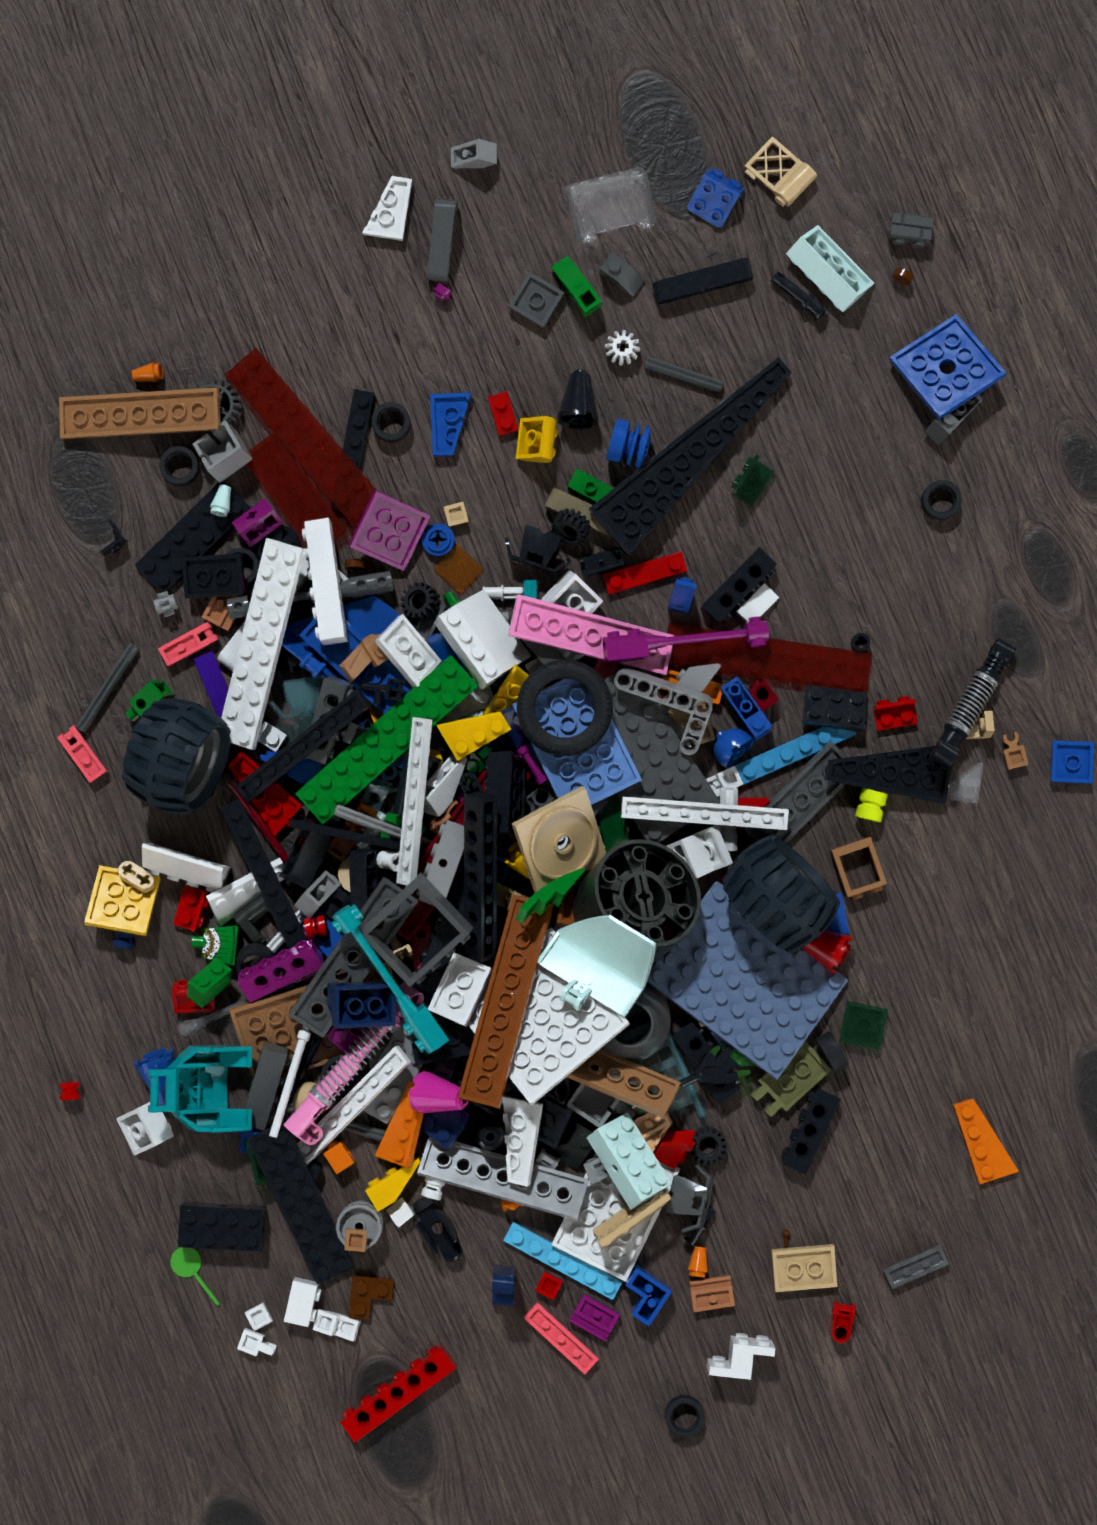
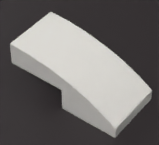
[706,766,743,796]
[313,1309,361,1341]

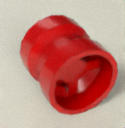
[303,915,328,939]

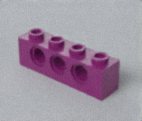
[238,938,324,1003]

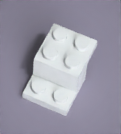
[666,825,733,879]
[706,1333,775,1380]

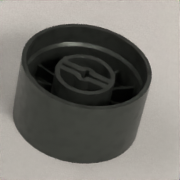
[573,839,701,962]

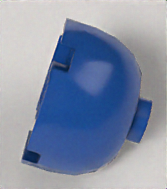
[714,728,754,769]

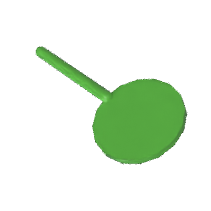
[170,1247,220,1306]

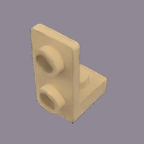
[966,711,995,739]

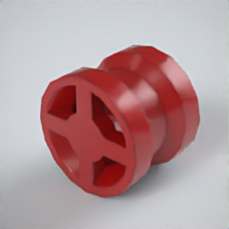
[59,1081,81,1100]

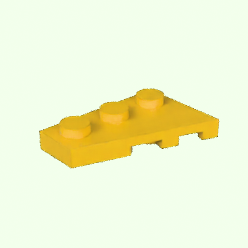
[483,664,543,714]
[436,711,511,761]

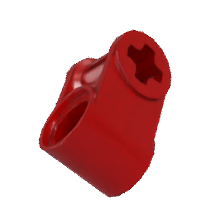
[830,1301,856,1343]

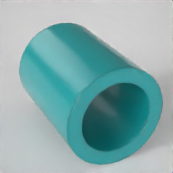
[523,580,538,599]

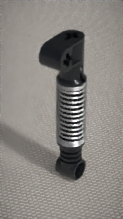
[927,637,1016,770]

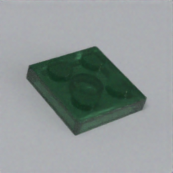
[838,1000,888,1050]

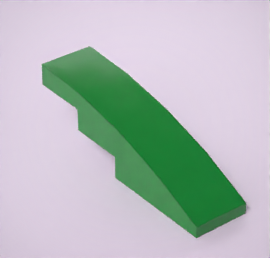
[515,868,585,924]

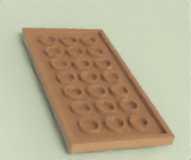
[229,960,402,1078]

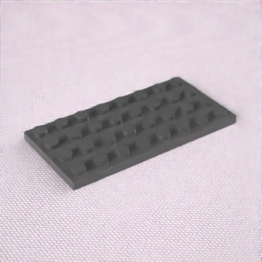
[605,665,720,843]

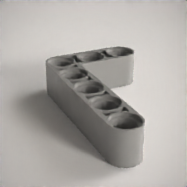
[614,667,713,755]

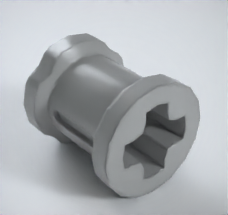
[534,1148,561,1170]

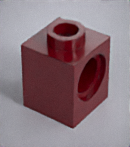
[748,679,779,712]

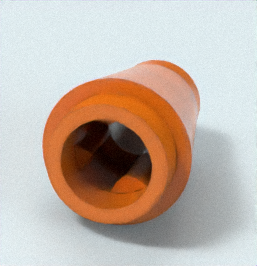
[132,362,164,382]
[687,1246,708,1278]

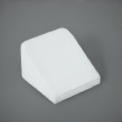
[386,1197,415,1228]

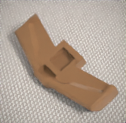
[339,633,389,683]

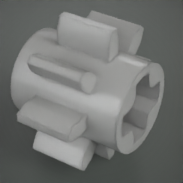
[154,591,178,617]

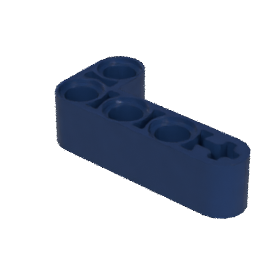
[492,1265,515,1306]

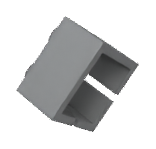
[193,420,253,483]
[566,1083,620,1128]

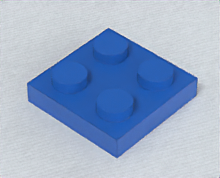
[1050,740,1094,784]

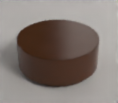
[892,268,914,285]
[345,559,365,571]

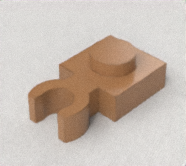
[1002,732,1029,770]

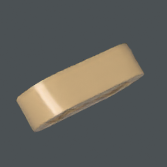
[118,861,155,892]

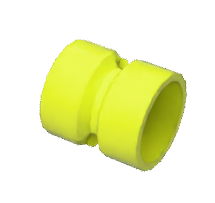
[855,788,888,823]

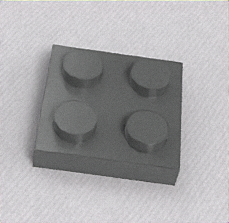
[508,271,564,329]

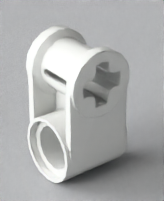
[376,850,399,872]

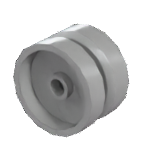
[336,1200,384,1249]

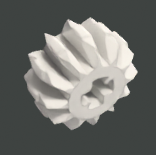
[605,330,640,366]

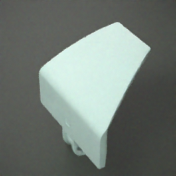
[538,915,656,1017]

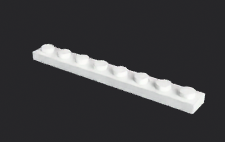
[396,717,432,885]
[621,796,789,830]
[297,1046,411,1165]

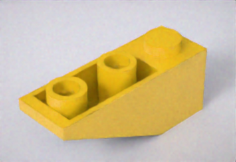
[365,1156,421,1212]

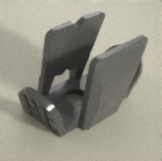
[666,1163,714,1233]

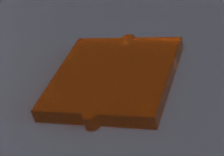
[435,544,484,594]

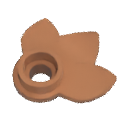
[427,800,458,834]

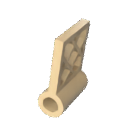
[744,136,817,207]

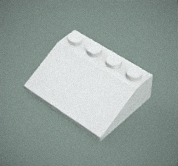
[434,589,531,690]
[142,843,232,893]

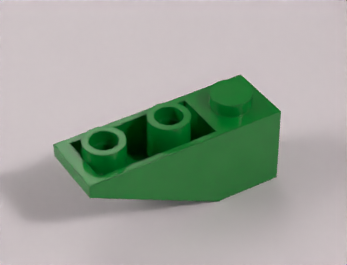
[551,256,602,318]

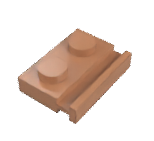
[202,594,248,631]
[689,1275,735,1312]

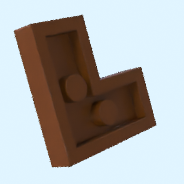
[348,1275,394,1319]

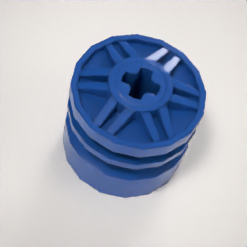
[606,418,651,469]

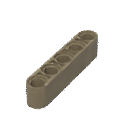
[544,488,613,540]

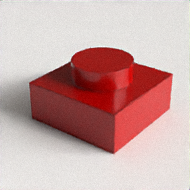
[535,1271,563,1300]

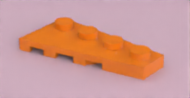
[953,1098,1019,1184]

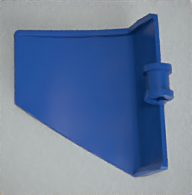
[282,595,414,691]

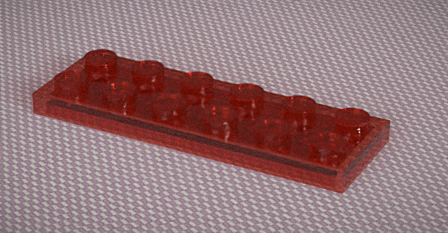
[247,432,348,545]

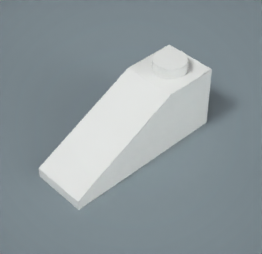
[423,753,467,817]

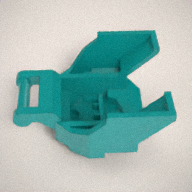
[148,1045,252,1133]

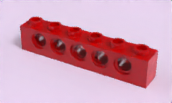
[340,1344,457,1443]

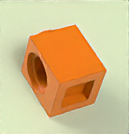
[323,1140,356,1174]

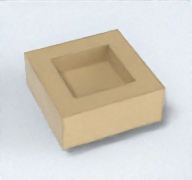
[444,502,469,527]

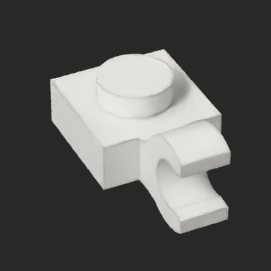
[237,1328,277,1356]

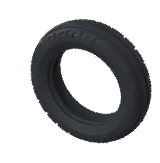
[517,660,613,756]

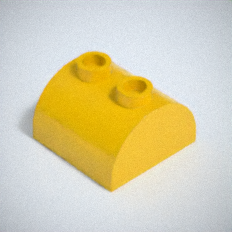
[516,416,558,463]

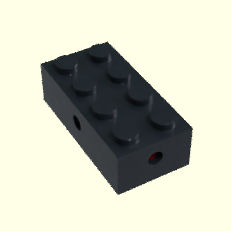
[178,1202,266,1252]

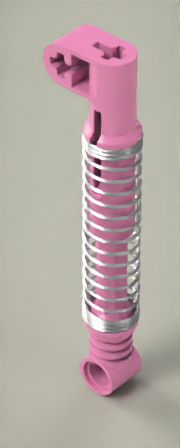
[283,982,424,1145]

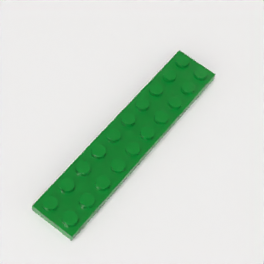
[295,655,479,825]

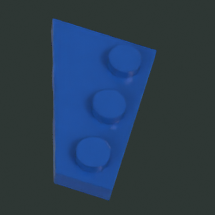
[430,392,471,457]

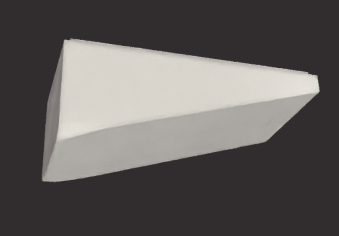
[736,583,779,623]

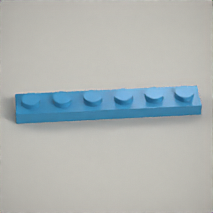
[735,727,856,784]

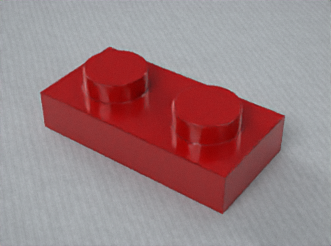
[488,391,519,437]

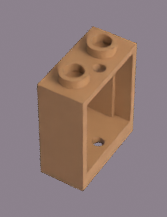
[830,837,887,900]

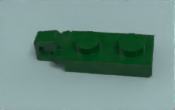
[457,743,494,793]

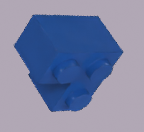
[625,1264,672,1326]

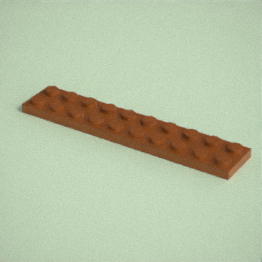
[458,894,554,1109]

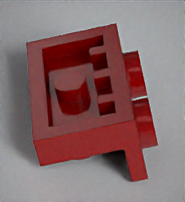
[872,696,918,731]
[173,885,209,932]
[172,980,216,1014]

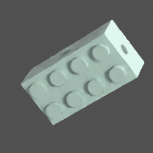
[587,1112,672,1210]

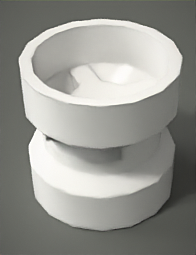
[421,1178,445,1200]

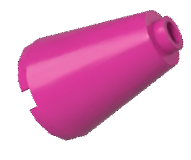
[409,1071,469,1113]

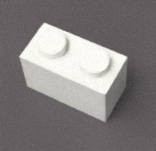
[284,1277,321,1327]

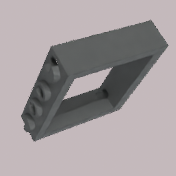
[360,873,473,987]

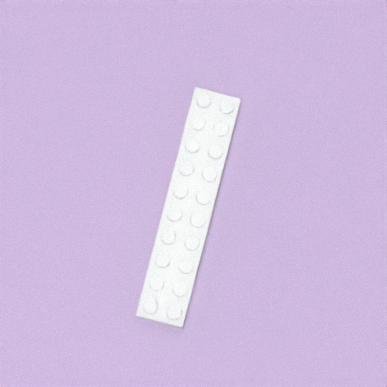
[221,538,306,750]

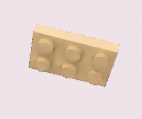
[771,1244,837,1292]

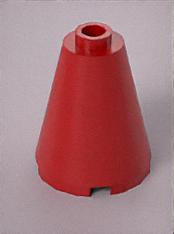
[802,930,854,975]

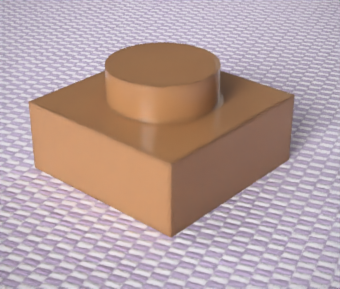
[344,1228,368,1252]

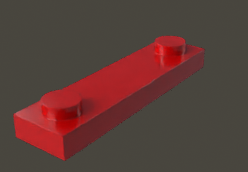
[603,551,687,595]

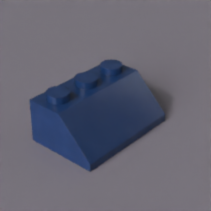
[327,981,396,1028]

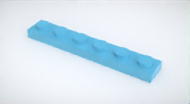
[503,1221,623,1300]

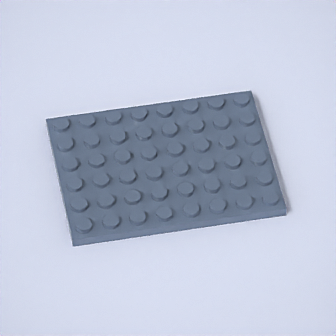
[647,880,848,1080]

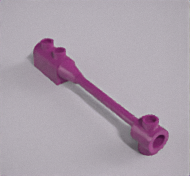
[603,617,769,664]

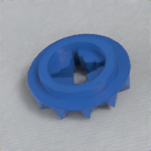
[422,523,455,557]

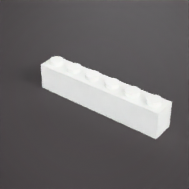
[302,518,348,646]

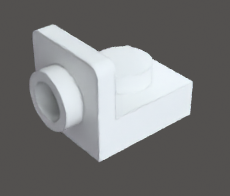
[258,722,288,752]

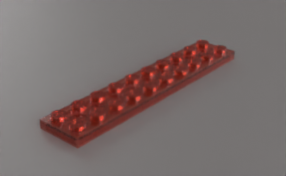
[225,348,377,528]
[667,623,872,693]

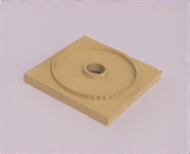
[512,786,606,893]

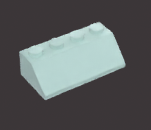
[786,225,874,312]

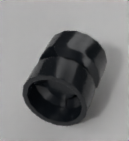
[320,886,351,921]

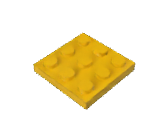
[84,865,161,936]

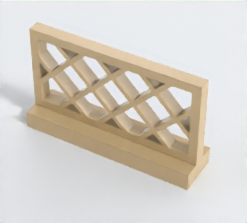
[593,1189,671,1247]

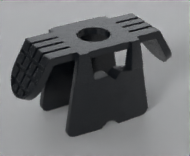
[505,525,571,575]
[412,1197,463,1262]

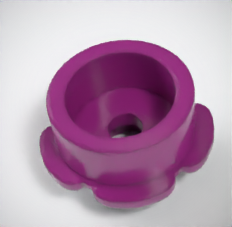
[433,283,452,301]

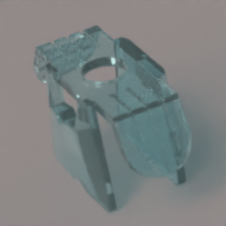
[269,676,337,720]

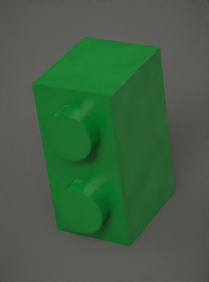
[187,957,232,1008]

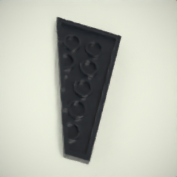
[825,746,952,804]

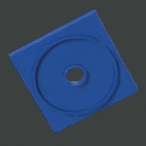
[890,314,1006,420]

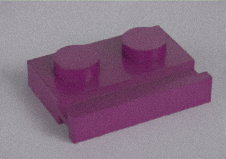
[569,1294,620,1342]

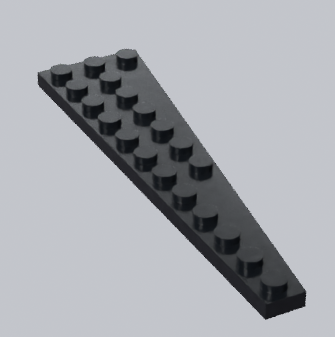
[589,357,792,557]

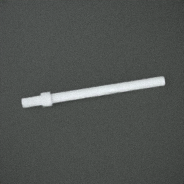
[269,1025,311,1138]

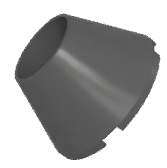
[601,983,671,1062]

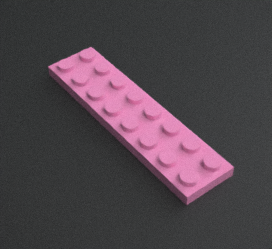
[508,594,675,676]

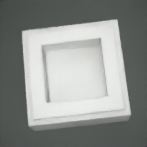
[245,1302,273,1331]

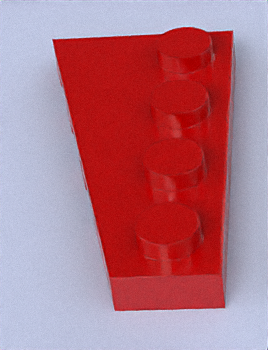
[228,750,303,837]

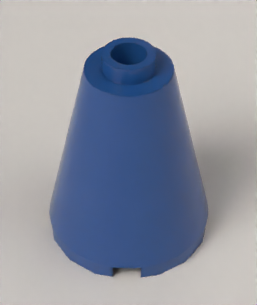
[134,1048,175,1105]

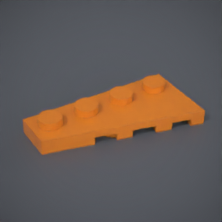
[375,1081,424,1167]

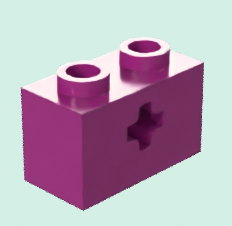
[232,498,283,548]

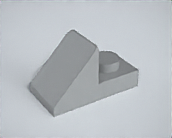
[583,1156,609,1184]

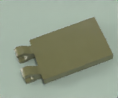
[750,1041,831,1117]

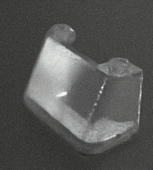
[564,167,657,243]

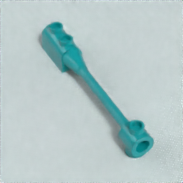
[331,904,449,1054]

